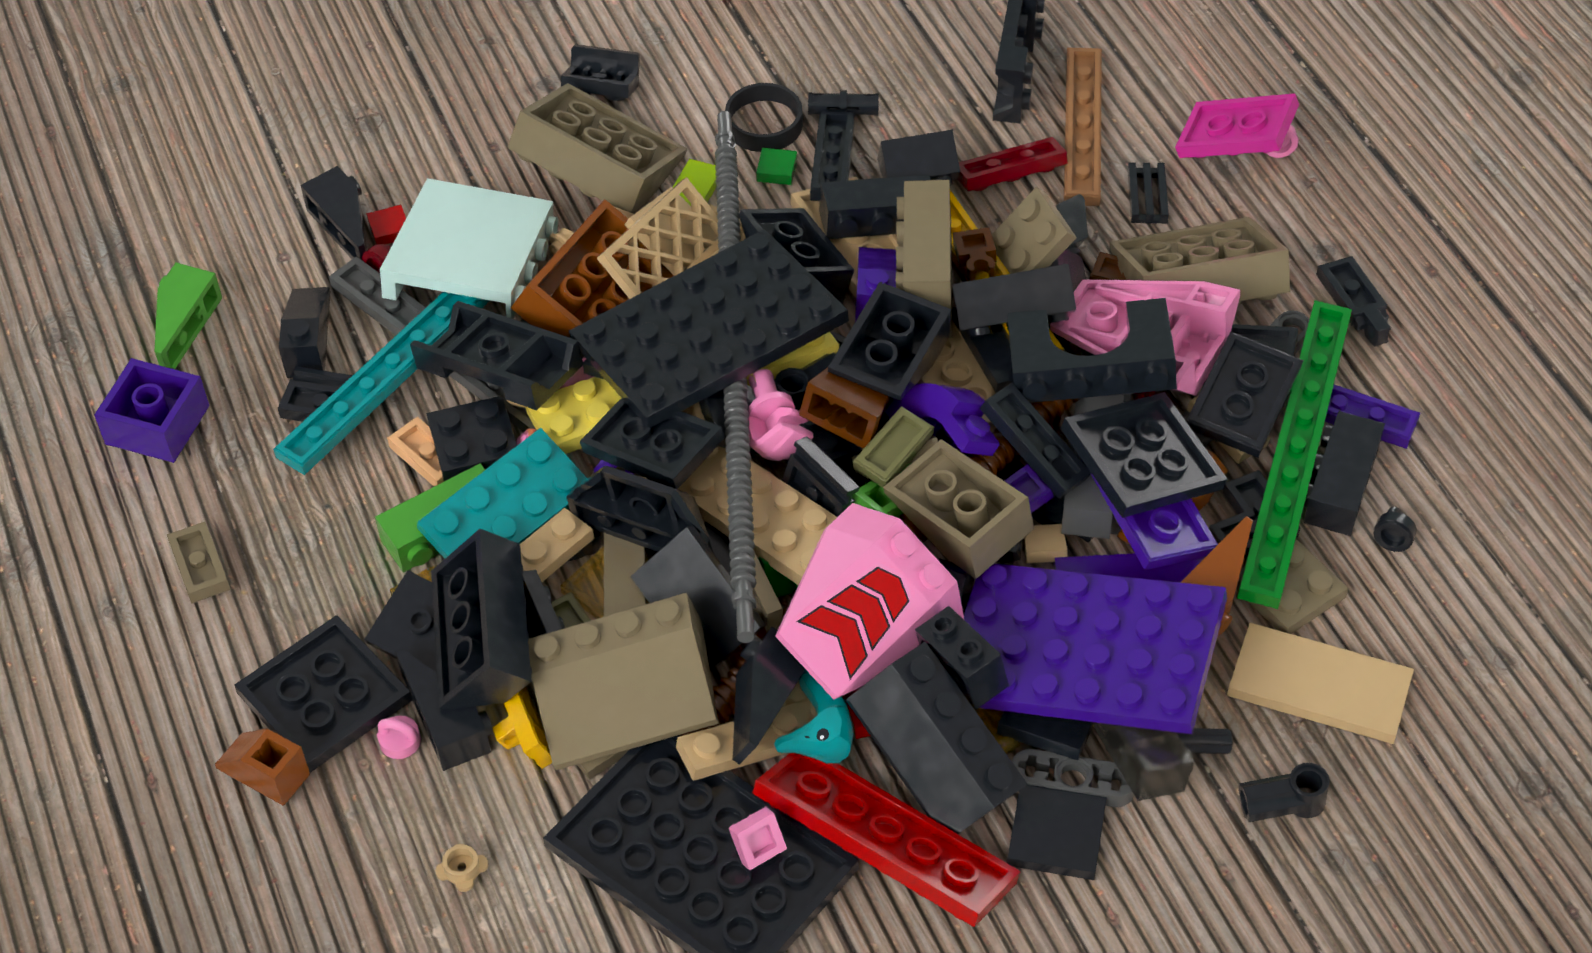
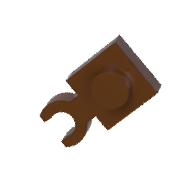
[953,227,997,281]

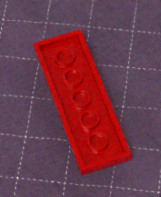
[752,753,1021,927]

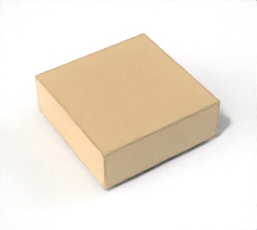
[1023,524,1067,563]

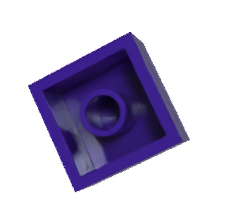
[94,358,210,463]

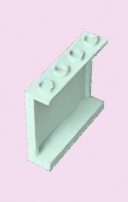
[380,178,558,319]

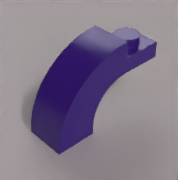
[885,383,1000,456]

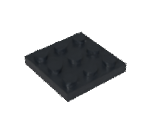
[1061,392,1228,518]
[234,615,413,773]

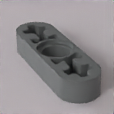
[1012,749,1137,807]

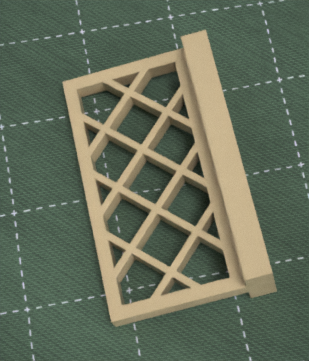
[597,177,746,299]

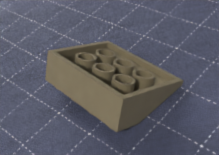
[507,83,687,213]
[1109,217,1290,305]
[528,593,719,770]

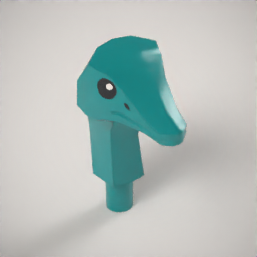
[774,669,854,763]

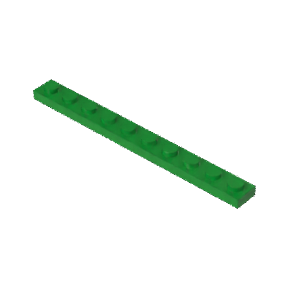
[1237,300,1352,609]

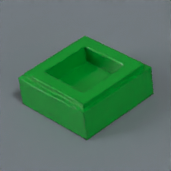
[756,148,797,185]

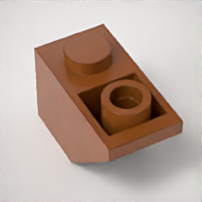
[215,728,310,806]

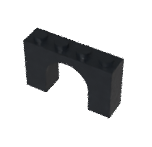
[1007,298,1177,403]

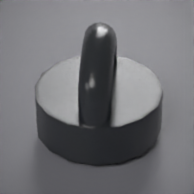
[1373,506,1417,552]

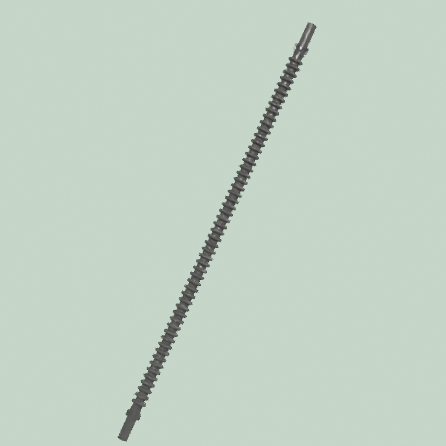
[715,111,757,643]

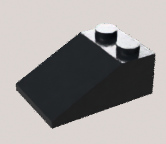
[739,208,854,305]
[828,282,951,401]

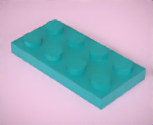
[417,428,587,559]

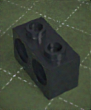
[915,606,1009,710]

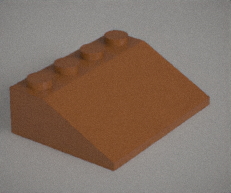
[511,199,674,338]

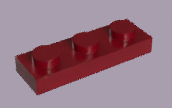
[958,137,1068,192]

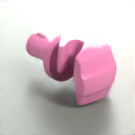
[748,369,813,461]

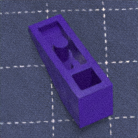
[855,247,897,322]

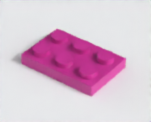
[1175,93,1299,158]

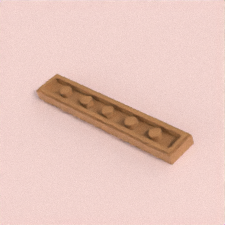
[1064,47,1102,206]

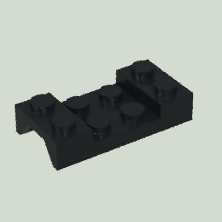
[992,0,1045,124]
[410,301,583,411]

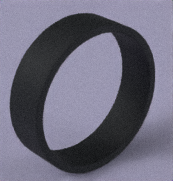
[725,83,803,152]

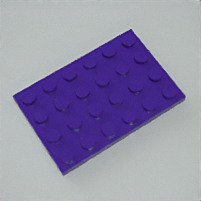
[964,563,1227,734]

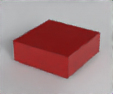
[366,204,406,245]

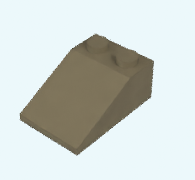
[883,439,1034,579]

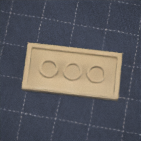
[1227,623,1414,744]

